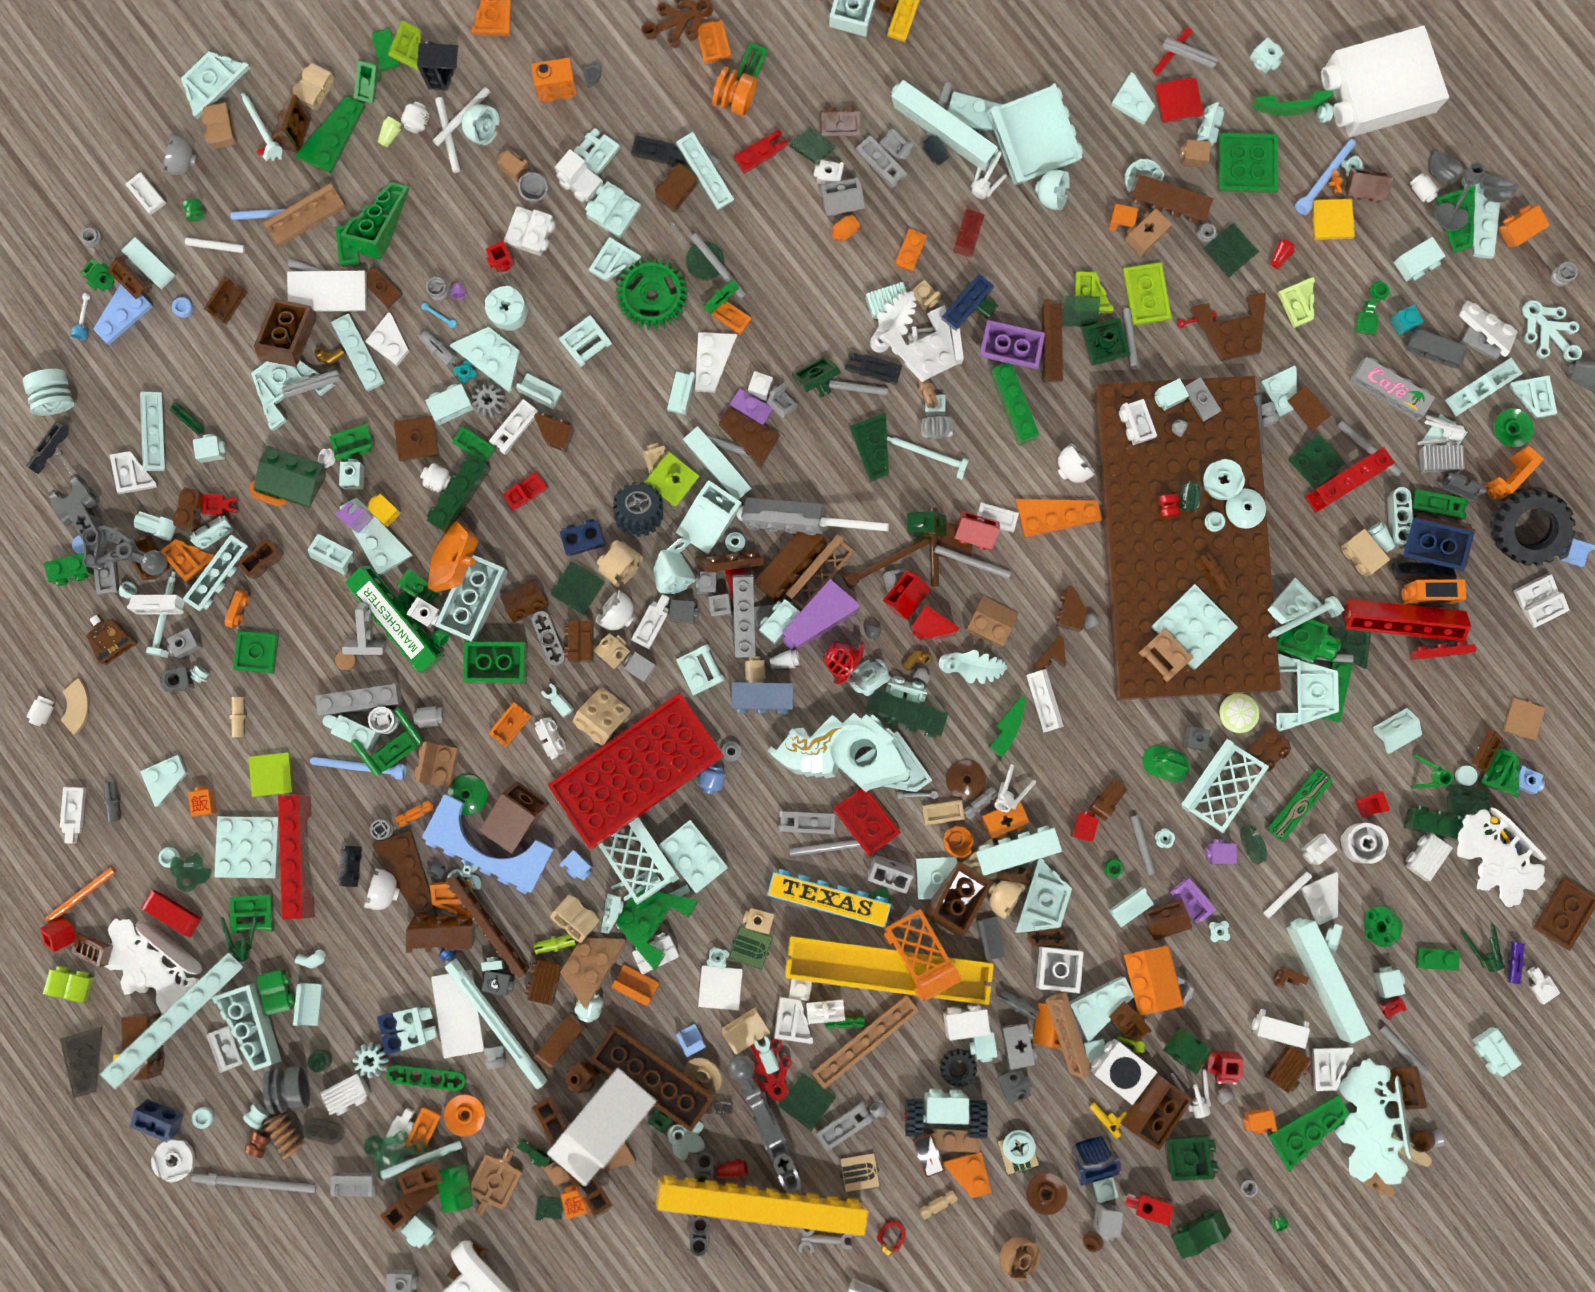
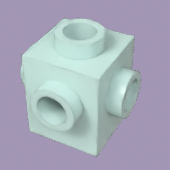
[1250,37,1284,74]

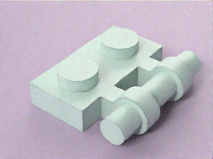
[574,128,620,176]

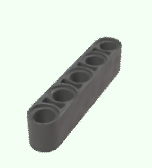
[689,1150,715,1257]

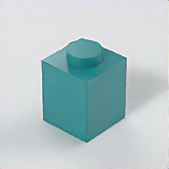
[1390,304,1424,336]

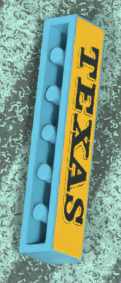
[767,869,891,928]

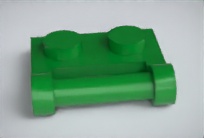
[230,895,274,934]

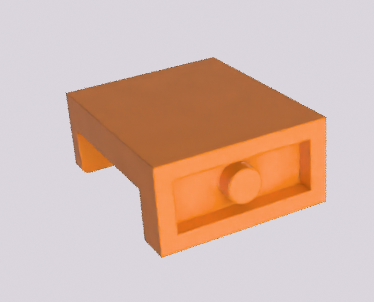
[1484,446,1544,501]

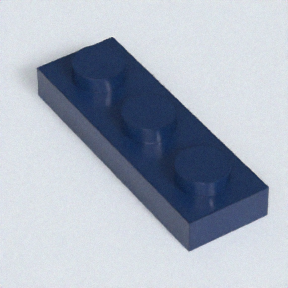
[941,274,994,331]

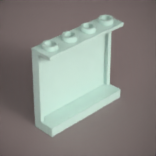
[987,83,1083,186]

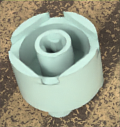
[485,286,528,331]

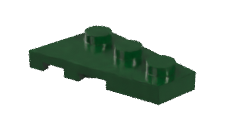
[849,413,889,482]

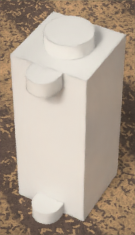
[1251,1009,1310,1049]

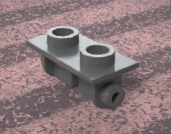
[1442,472,1487,504]

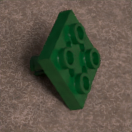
[1081,318,1131,366]

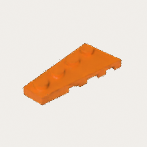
[1015,499,1102,538]

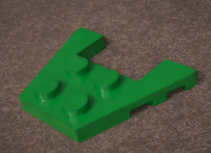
[615,889,698,970]

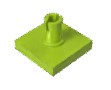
[644,451,699,507]

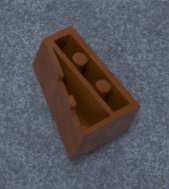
[406,913,475,953]

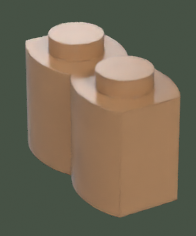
[201,102,237,149]

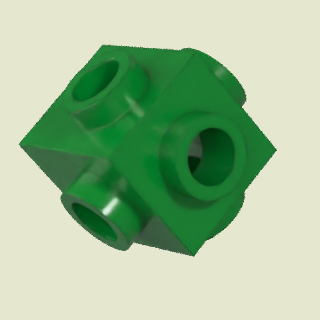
[80,258,115,292]

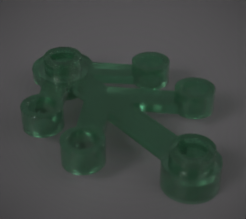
[364,1130,426,1190]

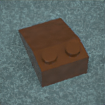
[272,94,312,153]
[924,861,993,935]

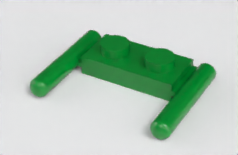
[351,707,424,777]

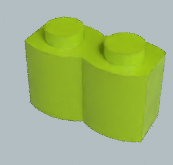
[43,966,94,1003]

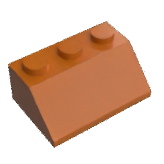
[1124,945,1184,1016]

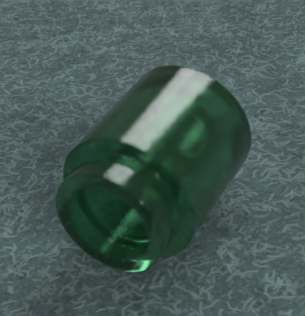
[1179,481,1202,512]

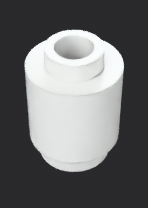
[1410,173,1439,203]
[26,696,54,727]

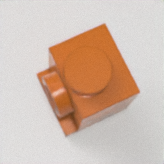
[1242,1108,1277,1134]

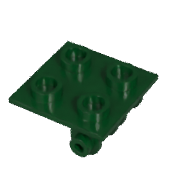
[1288,434,1346,489]

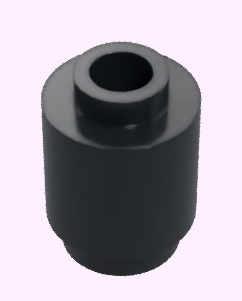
[922,135,950,166]

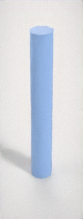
[231,209,286,220]

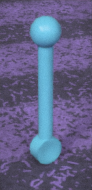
[421,303,457,329]

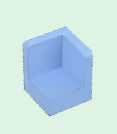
[1560,539,1595,567]
[676,1024,706,1057]

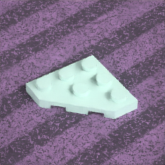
[855,731,932,792]

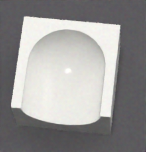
[547,1068,656,1186]

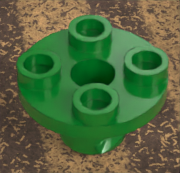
[1365,906,1403,947]

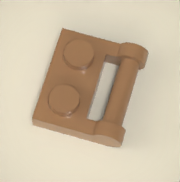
[1139,628,1194,682]

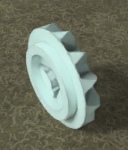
[1002,1130,1036,1164]

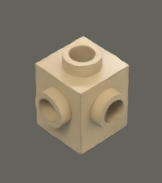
[593,633,630,669]

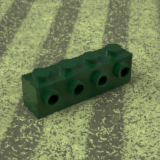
[426,454,491,534]
[1404,805,1494,842]

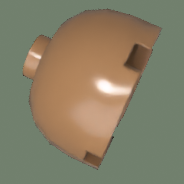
[999,1237,1041,1282]

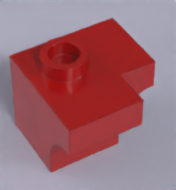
[1206,1051,1244,1084]

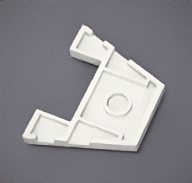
[880,305,956,382]

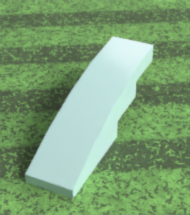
[1445,358,1523,416]
[683,427,751,500]

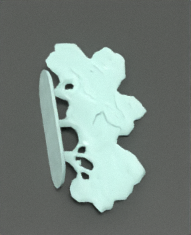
[1334,1058,1412,1184]

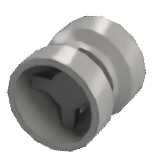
[1551,262,1578,287]
[426,277,449,301]
[1262,402,1280,427]
[370,820,394,840]
[483,1045,506,1069]

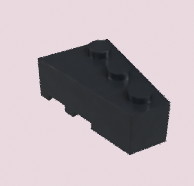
[417,41,458,91]

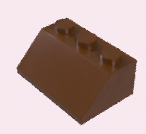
[1120,1073,1193,1150]

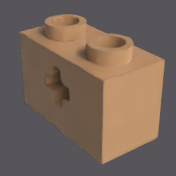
[1125,208,1173,257]

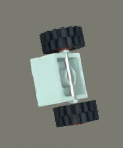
[905,1089,988,1139]

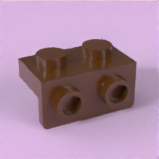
[500,578,549,623]
[1245,726,1291,773]
[1387,1066,1427,1113]

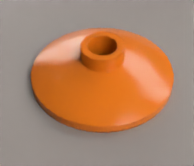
[444,1094,485,1137]

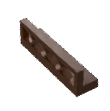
[1041,299,1063,382]

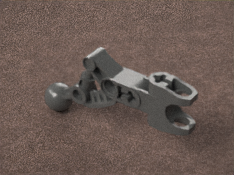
[49,473,168,576]
[728,1055,801,1194]

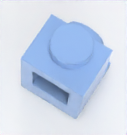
[1519,766,1545,794]
[560,850,593,881]

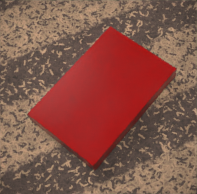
[832,788,901,857]

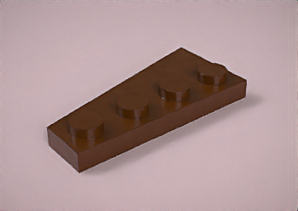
[371,831,436,915]

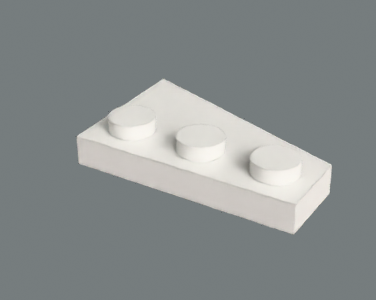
[1459,301,1518,357]
[695,332,737,393]

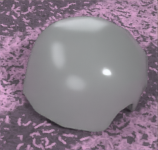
[518,172,548,202]

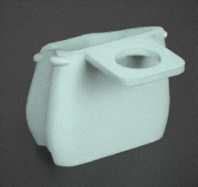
[653,538,696,594]

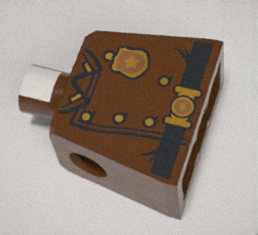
[87,614,138,665]

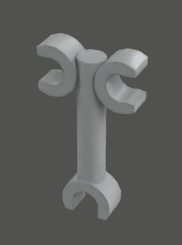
[798,1228,852,1254]

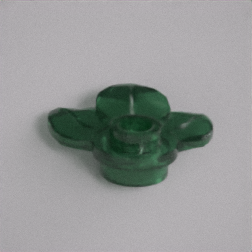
[170,852,212,892]

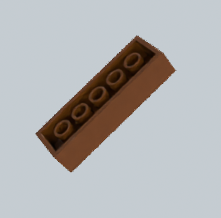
[590,1025,717,1132]

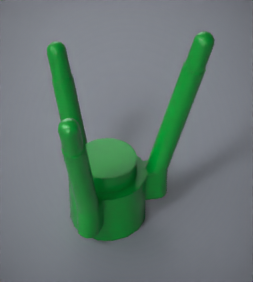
[1411,753,1454,789]

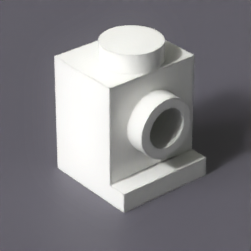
[814,160,844,185]
[407,597,441,628]

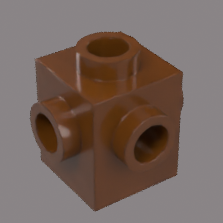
[564,1059,601,1094]

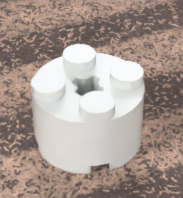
[1340,823,1389,864]

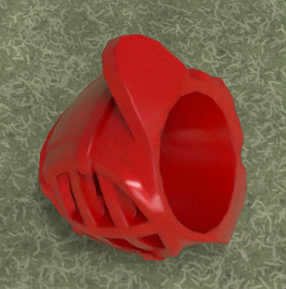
[823,641,865,684]

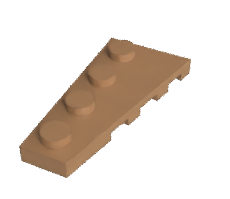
[544,1141,636,1186]

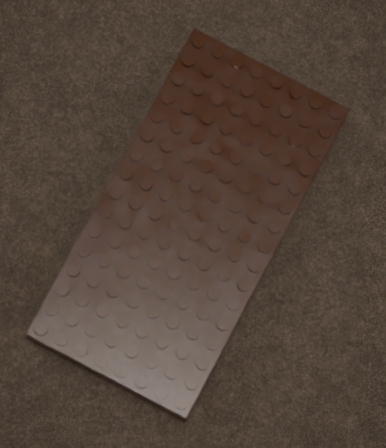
[1094,376,1281,701]

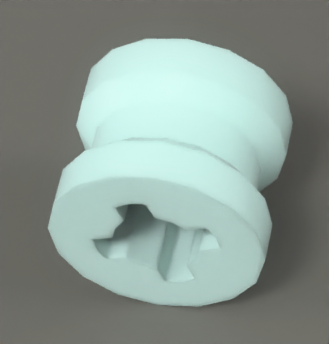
[243,1103,270,1129]

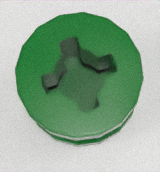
[182,199,205,222]

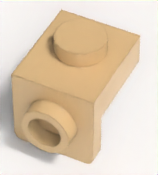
[642,443,665,474]

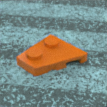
[160,539,215,583]

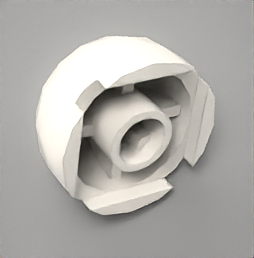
[1058,443,1095,483]
[596,590,634,631]
[364,868,400,910]

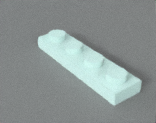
[676,132,734,211]
[331,313,385,392]
[140,392,165,471]

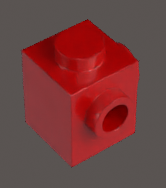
[486,241,515,273]

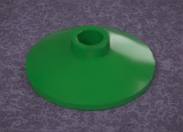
[1494,408,1534,448]
[447,775,488,815]

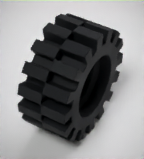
[939,1049,978,1088]

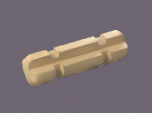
[919,1190,958,1219]

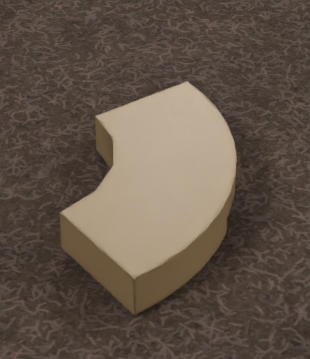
[61,678,90,735]

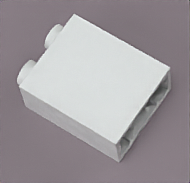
[1321,25,1449,137]

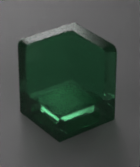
[535,1195,563,1221]

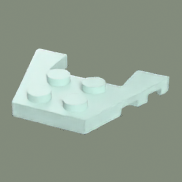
[251,361,335,431]
[1276,654,1339,732]

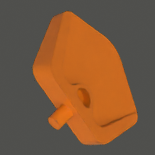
[428,521,478,592]

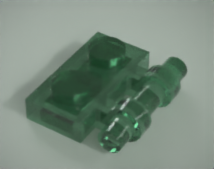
[1446,783,1490,817]

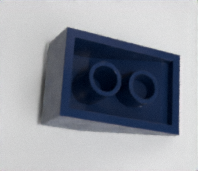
[1403,518,1475,571]

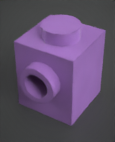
[1205,839,1237,864]

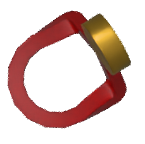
[877,1221,906,1256]

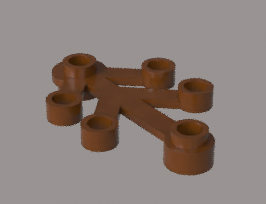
[641,0,713,48]

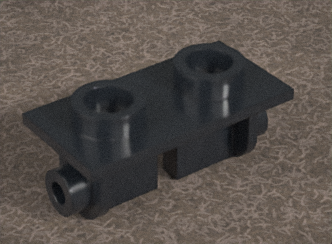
[337,845,362,887]

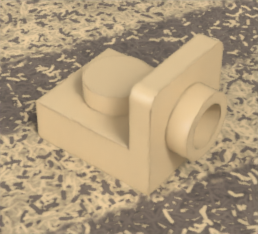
[912,280,941,311]

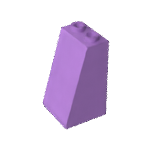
[782,579,861,650]

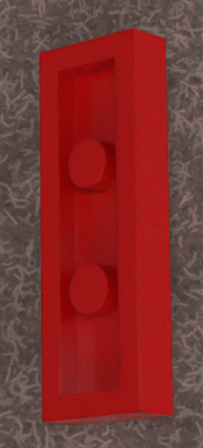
[1410,641,1477,660]

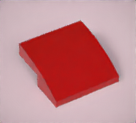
[1155,77,1204,123]

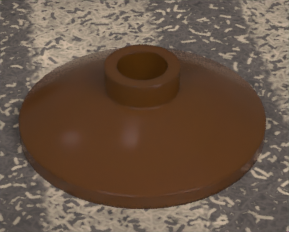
[946,760,986,800]
[1026,1173,1067,1215]

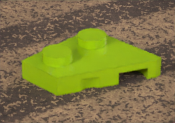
[388,20,421,72]
[1075,272,1113,313]

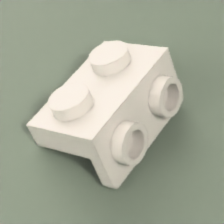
[1119,399,1157,445]

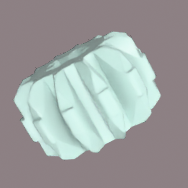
[353,1042,389,1078]

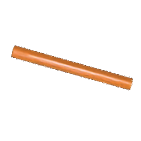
[45,867,116,923]

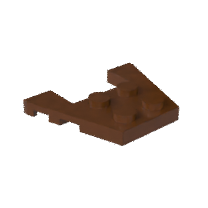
[1190,292,1266,361]

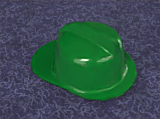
[1142,745,1190,782]

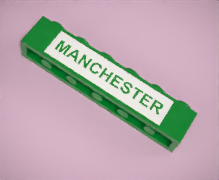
[345,565,445,673]

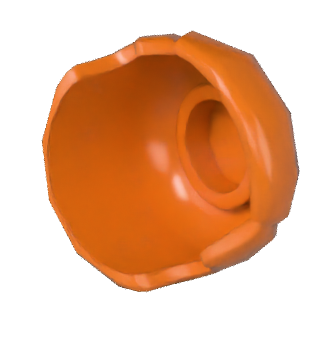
[943,826,974,858]

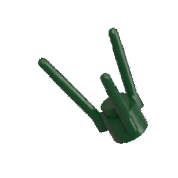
[220,916,257,962]
[1461,924,1505,972]

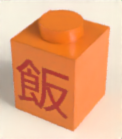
[188,786,218,817]
[561,1185,588,1219]

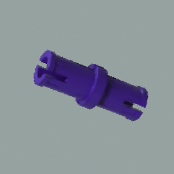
[1507,942,1525,984]

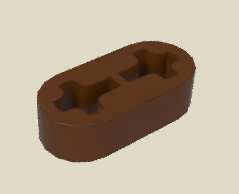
[1027,928,1067,947]

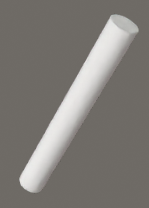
[185,237,245,253]
[1263,871,1312,918]

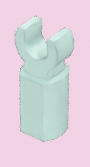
[541,684,574,718]
[754,1035,780,1074]

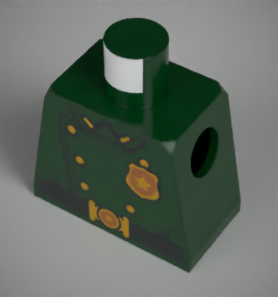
[907,511,947,538]

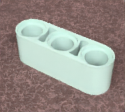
[121,237,175,290]
[1387,487,1413,547]

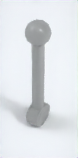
[896,791,938,799]

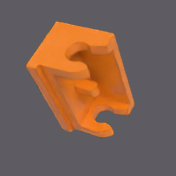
[488,702,532,747]

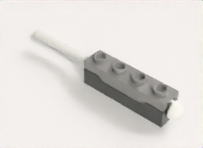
[736,498,889,535]

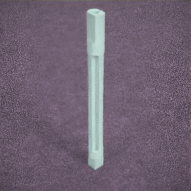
[445,958,548,1090]

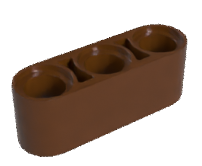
[533,1012,587,1071]

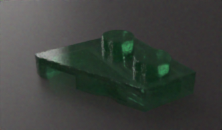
[1329,626,1371,669]

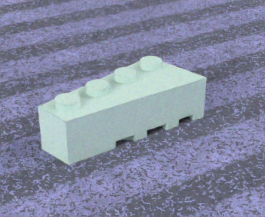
[211,983,282,1071]

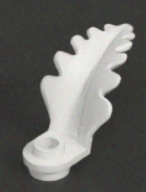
[870,291,917,353]

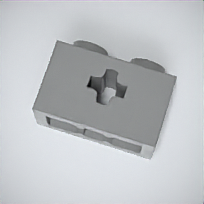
[868,854,913,894]
[1001,1022,1037,1069]
[1093,1202,1123,1240]

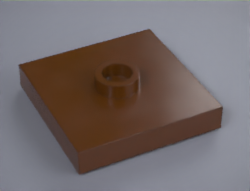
[394,416,439,461]

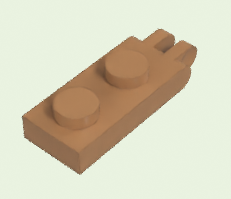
[925,1128,980,1153]

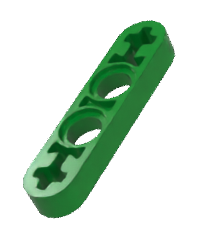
[386,1064,467,1091]

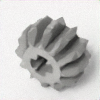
[472,385,505,418]
[921,416,954,439]

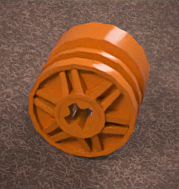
[712,66,757,117]

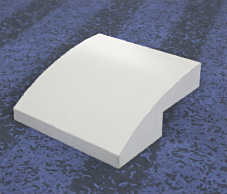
[1513,573,1570,628]

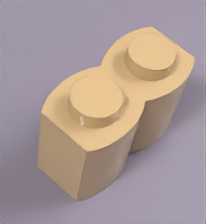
[293,63,335,111]
[550,895,599,943]

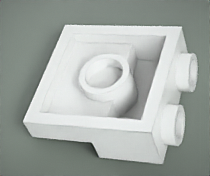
[504,206,555,256]

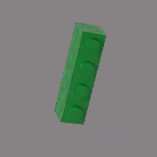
[991,363,1040,446]

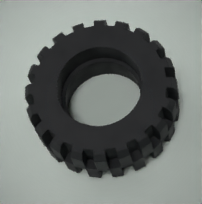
[1490,487,1576,566]

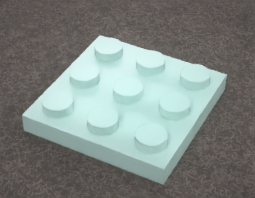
[1151,585,1238,670]
[214,816,279,878]

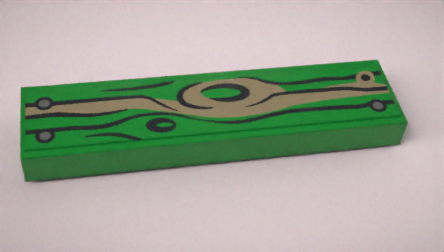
[1266,768,1333,842]

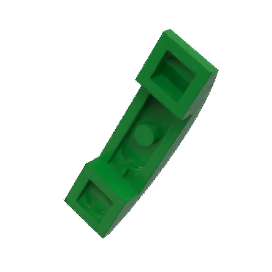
[1252,90,1334,116]

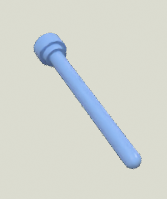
[1295,139,1356,215]
[310,757,407,780]

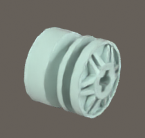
[23,369,74,416]

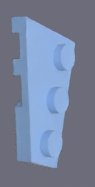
[93,284,153,345]

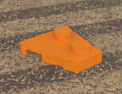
[430,880,473,918]
[943,1151,992,1198]

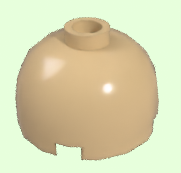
[988,880,1026,920]

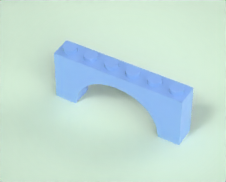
[422,794,555,894]

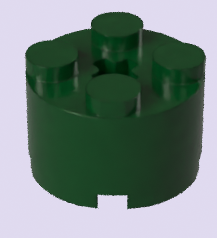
[1163,1027,1213,1075]

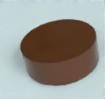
[1413,1129,1435,1151]

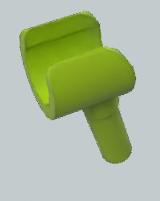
[1117,1035,1145,1053]

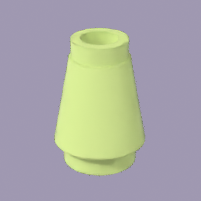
[377,117,402,148]

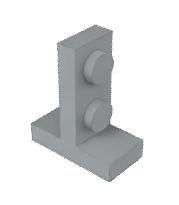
[342,602,387,655]

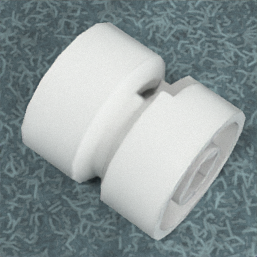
[368,707,400,734]

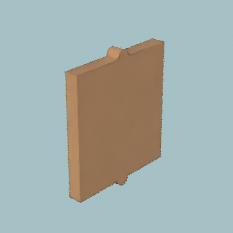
[1503,698,1545,741]

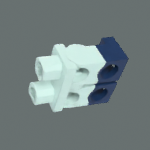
[377,1006,438,1055]

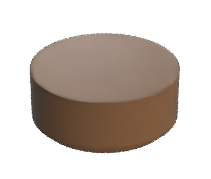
[335,651,357,671]

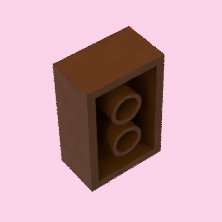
[254,298,316,367]
[121,1013,164,1081]

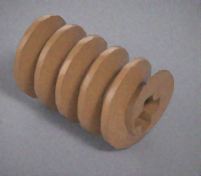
[262,1112,304,1160]

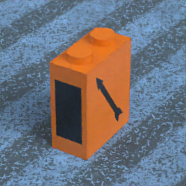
[1402,580,1466,605]

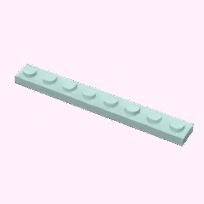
[100,953,243,1089]

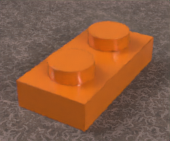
[895,229,927,273]
[711,302,752,336]
[404,1106,442,1154]

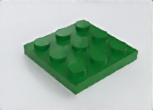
[1218,133,1278,193]

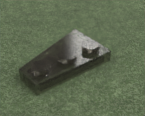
[60,1027,102,1099]

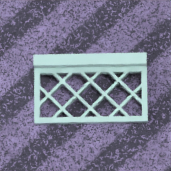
[1182,739,1269,833]
[598,817,679,905]

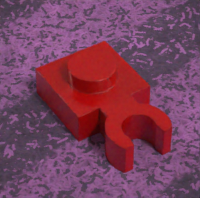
[202,494,239,516]

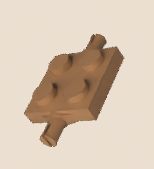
[470,1147,523,1216]

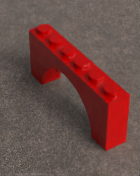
[278,795,315,920]

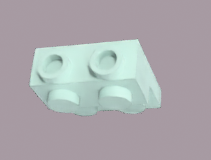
[586,181,641,238]

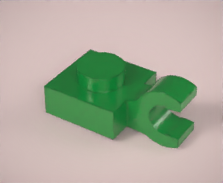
[1355,298,1379,335]

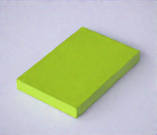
[1123,262,1172,326]

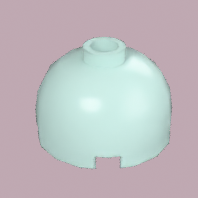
[462,104,500,145]
[1035,170,1070,210]

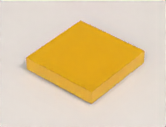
[1312,199,1355,240]

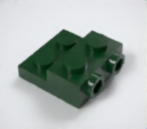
[1167,1134,1219,1181]

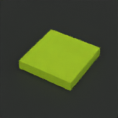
[248,752,294,797]

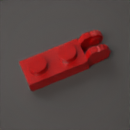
[733,130,789,174]

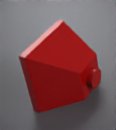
[910,605,960,641]

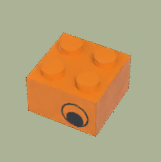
[531,58,577,102]

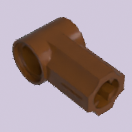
[1089,779,1128,821]

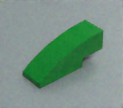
[988,696,1025,758]

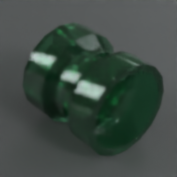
[307,1049,333,1072]

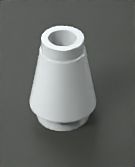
[770,649,800,669]

